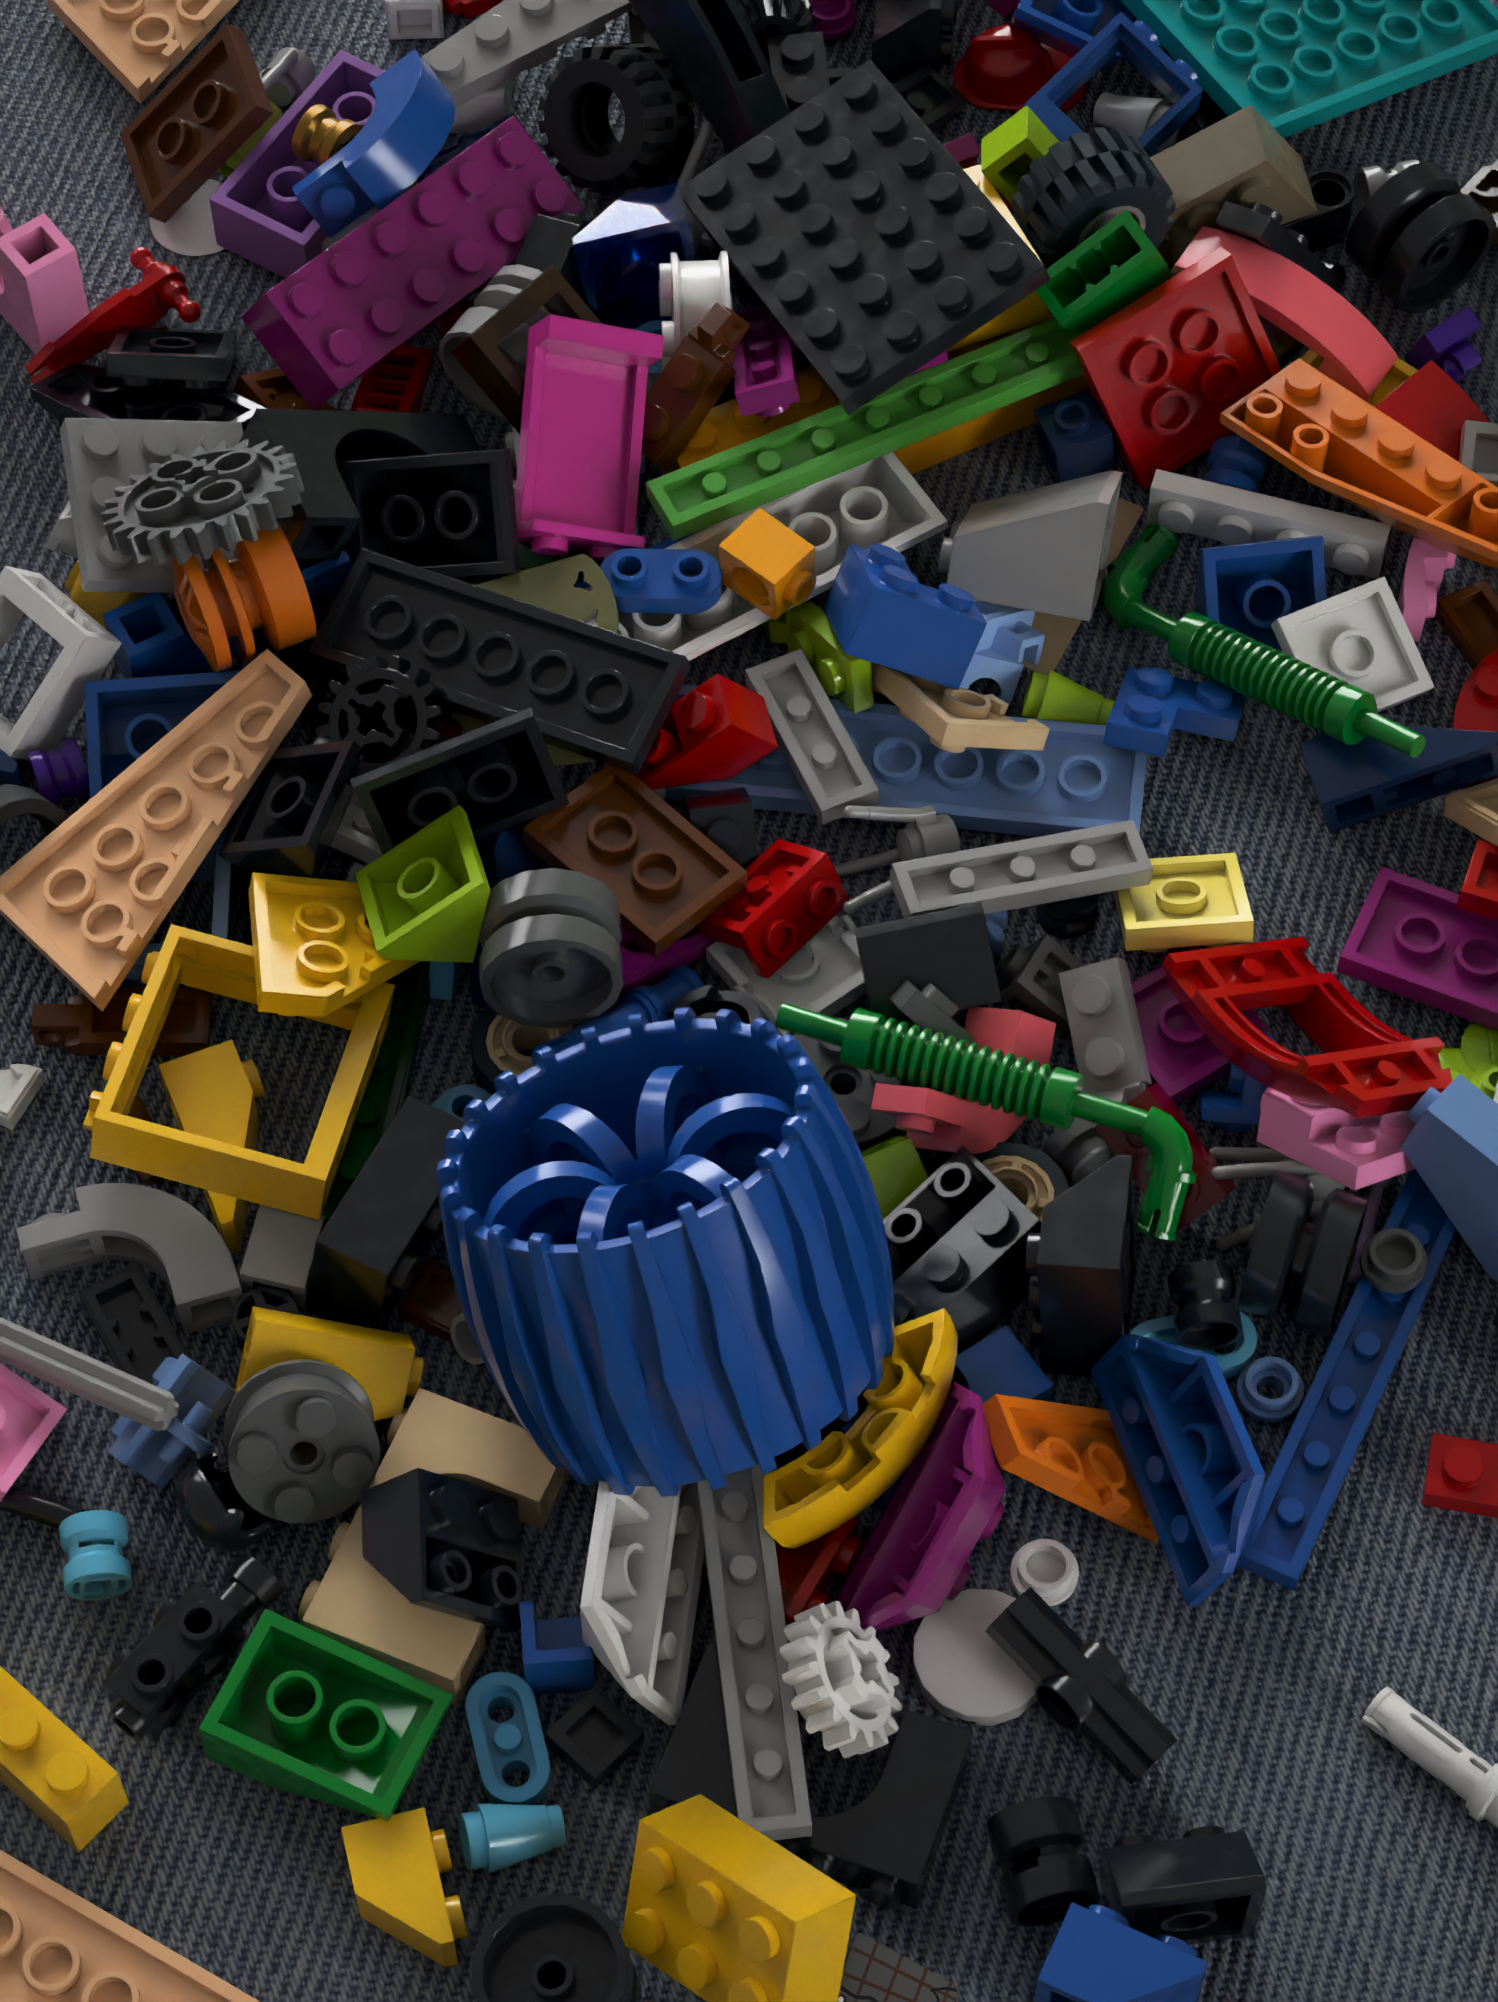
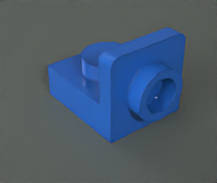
[1200,1032,1273,1132]

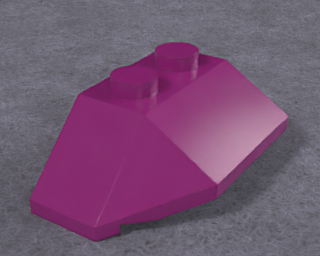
[833,1382,1006,1631]

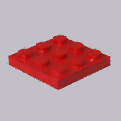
[1069,247,1281,490]

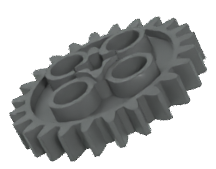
[101,439,305,566]

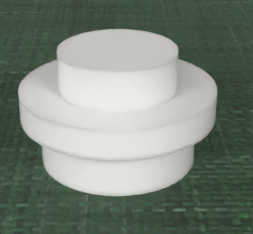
[1010,1539,1079,1606]

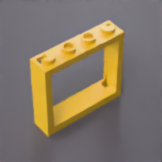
[83,924,395,1221]

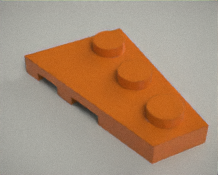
[983,1394,1159,1543]

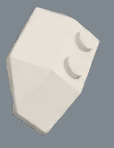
[580,1481,705,1725]

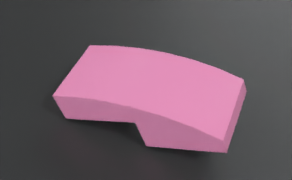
[1397,537,1456,642]

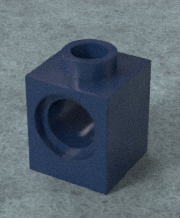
[1034,389,1114,484]

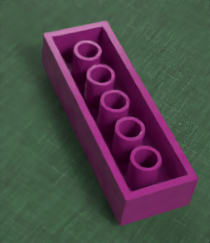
[241,115,584,410]

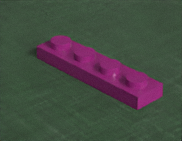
[733,304,800,417]

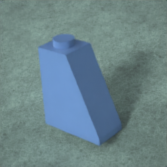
[1400,1074,1498,1283]

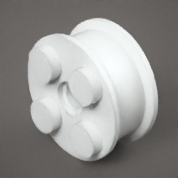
[659,251,732,382]

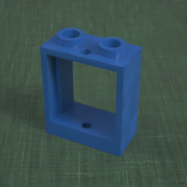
[1023,12,1203,157]

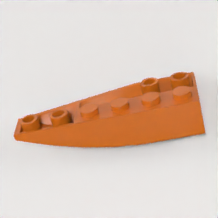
[1219,358,1498,569]

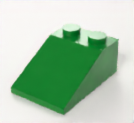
[199,1608,453,1821]

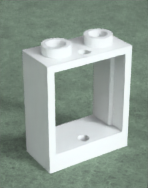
[0,566,121,762]

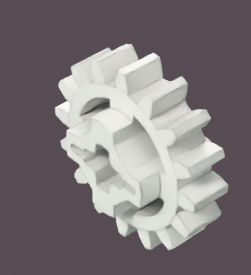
[780,1601,902,1758]

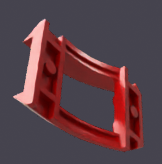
[1162,936,1452,1119]

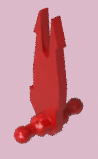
[24,247,201,384]

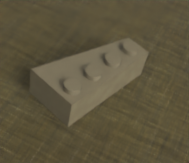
[1150,105,1318,264]

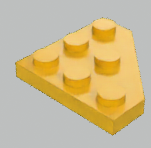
[248,872,420,1017]

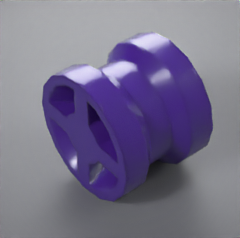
[27,737,90,807]

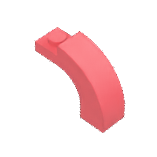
[871,1007,1056,1154]

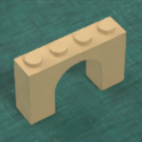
[298,1388,570,1706]

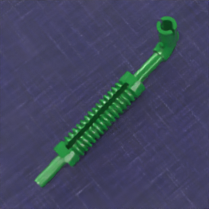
[1102,522,1426,758]
[775,1003,1197,1241]

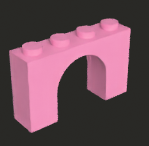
[0,205,90,367]

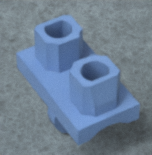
[108,1353,236,1490]

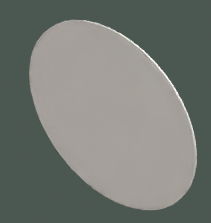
[149,179,225,256]

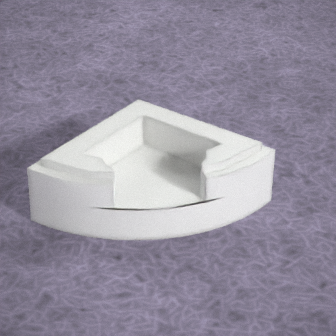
[0,1064,45,1130]

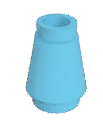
[458,1803,566,1874]

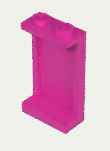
[515,314,664,565]

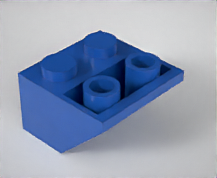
[1034,1902,1208,2002]

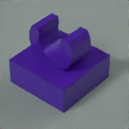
[1405,306,1482,383]

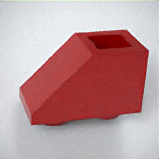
[635,673,778,790]

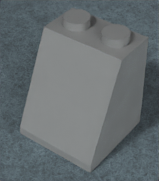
[938,470,1123,621]

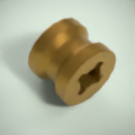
[291,104,362,166]

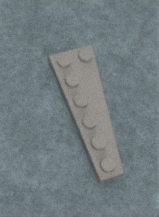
[422,0,638,107]

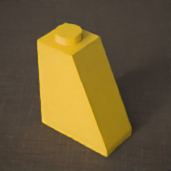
[233,1306,424,1421]

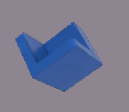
[519,1601,596,1695]

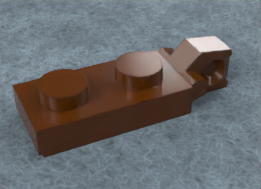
[642,302,751,470]
[31,987,212,1056]

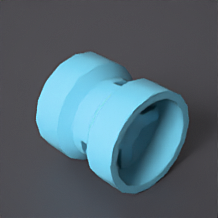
[59,1510,133,1601]

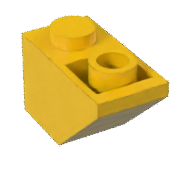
[341,1807,468,1967]

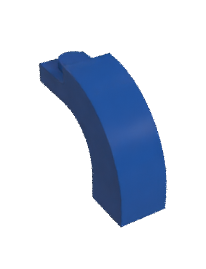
[292,49,455,238]

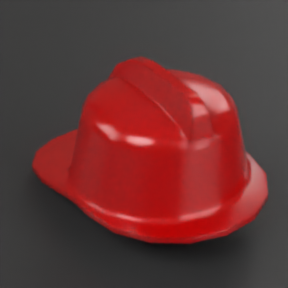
[952,23,1088,112]

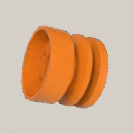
[170,522,317,672]

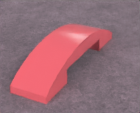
[1171,226,1398,402]

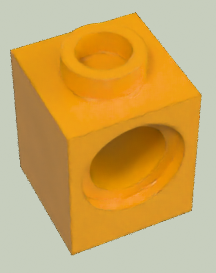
[718,508,816,621]

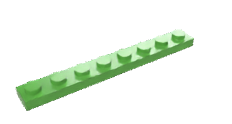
[646,318,1084,541]

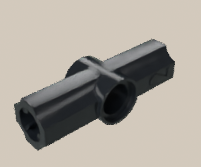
[985,1587,1177,1785]

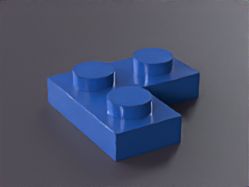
[1103,667,1247,757]

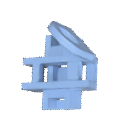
[959,600,1045,708]

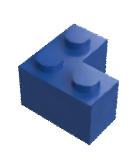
[823,543,987,690]

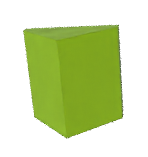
[355,805,491,963]

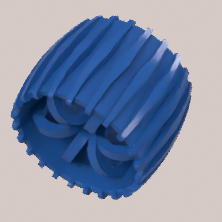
[436,1007,895,1497]

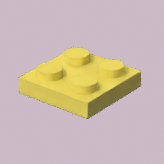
[1113,852,1254,952]

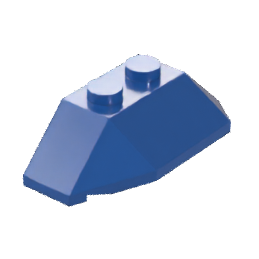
[1090,1334,1266,1607]

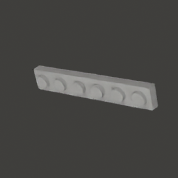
[696,1464,812,1841]

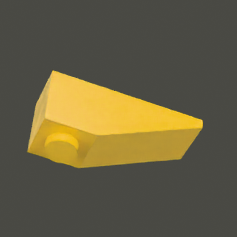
[159,1039,265,1254]

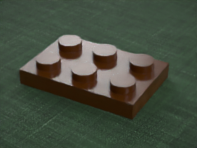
[120,23,273,223]
[523,764,748,958]

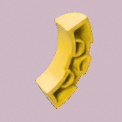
[763,1308,958,1549]

